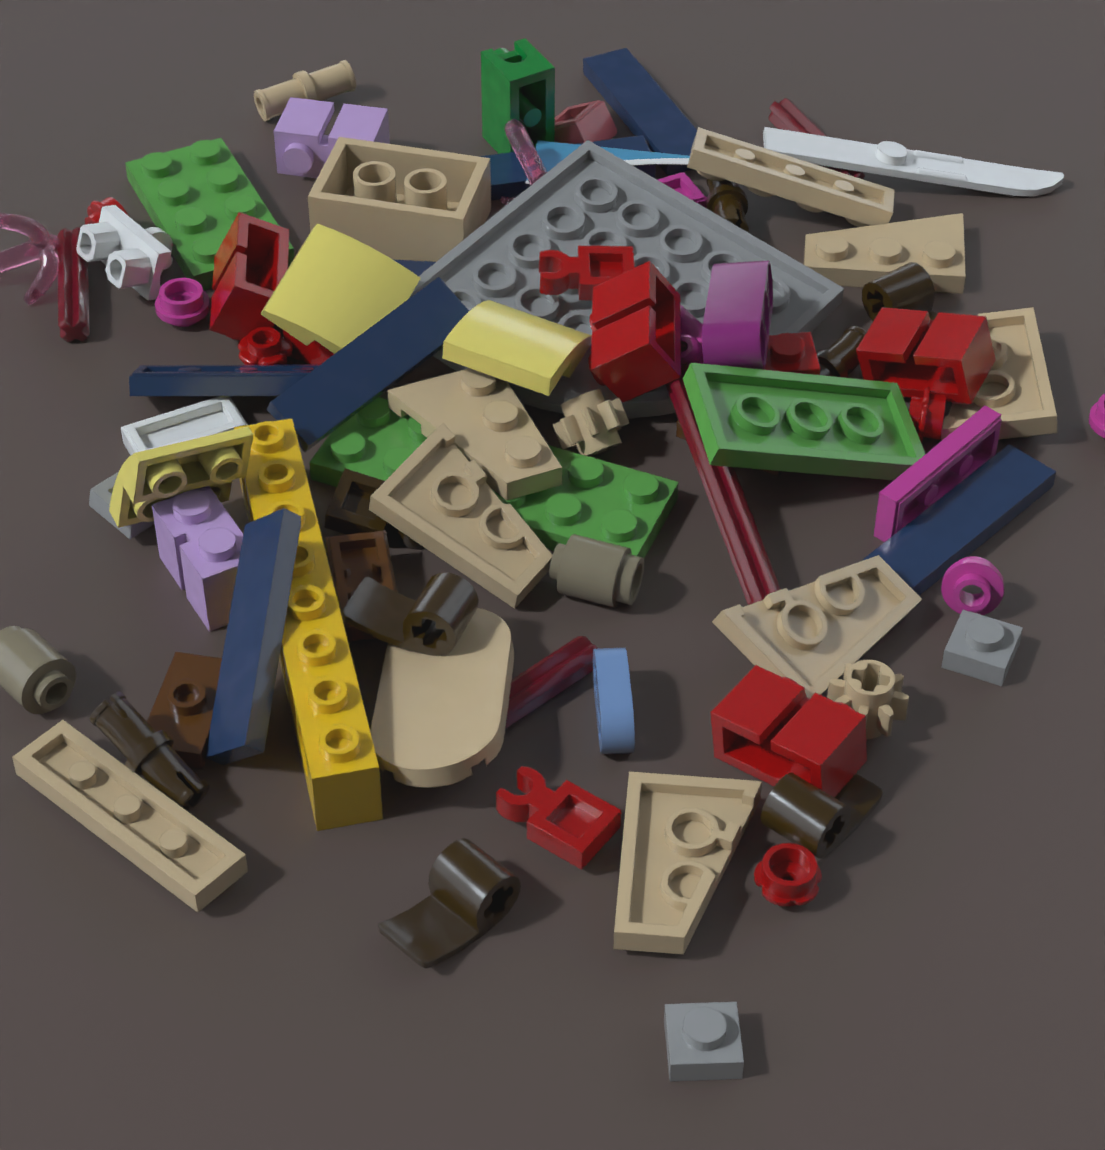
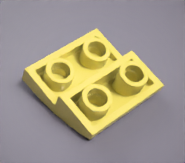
[261,224,421,354]
[442,300,592,396]
[109,426,254,528]

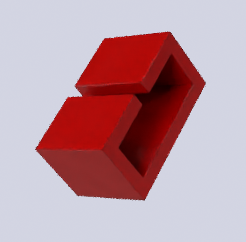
[210,212,289,340]
[588,261,681,403]
[856,307,996,404]
[710,665,867,797]

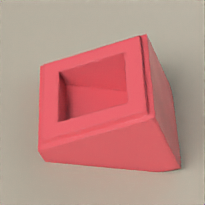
[555,100,617,144]

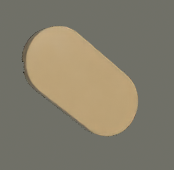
[370,608,514,788]

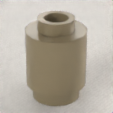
[549,534,644,607]
[0,626,76,714]

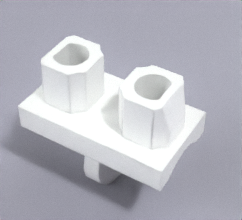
[76,205,173,301]

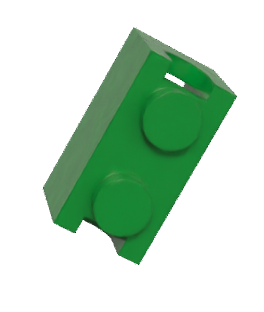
[481,38,555,154]

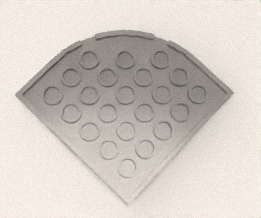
[410,140,844,419]

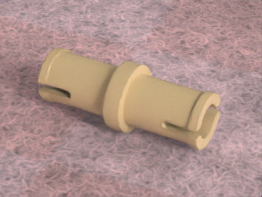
[254,60,356,122]

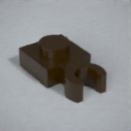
[324,468,425,550]

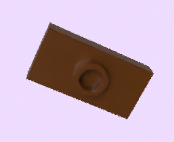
[325,530,397,642]
[147,652,222,769]

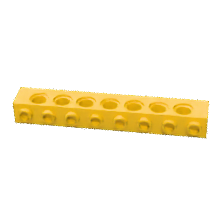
[234,419,383,831]

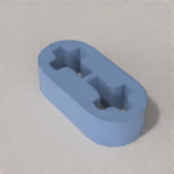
[593,648,635,754]

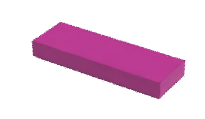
[874,406,1002,542]

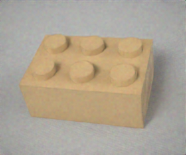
[308,137,491,262]

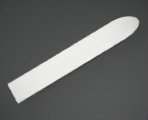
[763,127,1064,197]

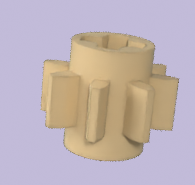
[553,389,630,457]
[827,660,909,739]

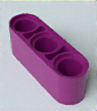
[702,260,773,369]

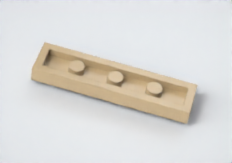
[687,127,895,227]
[12,720,248,913]

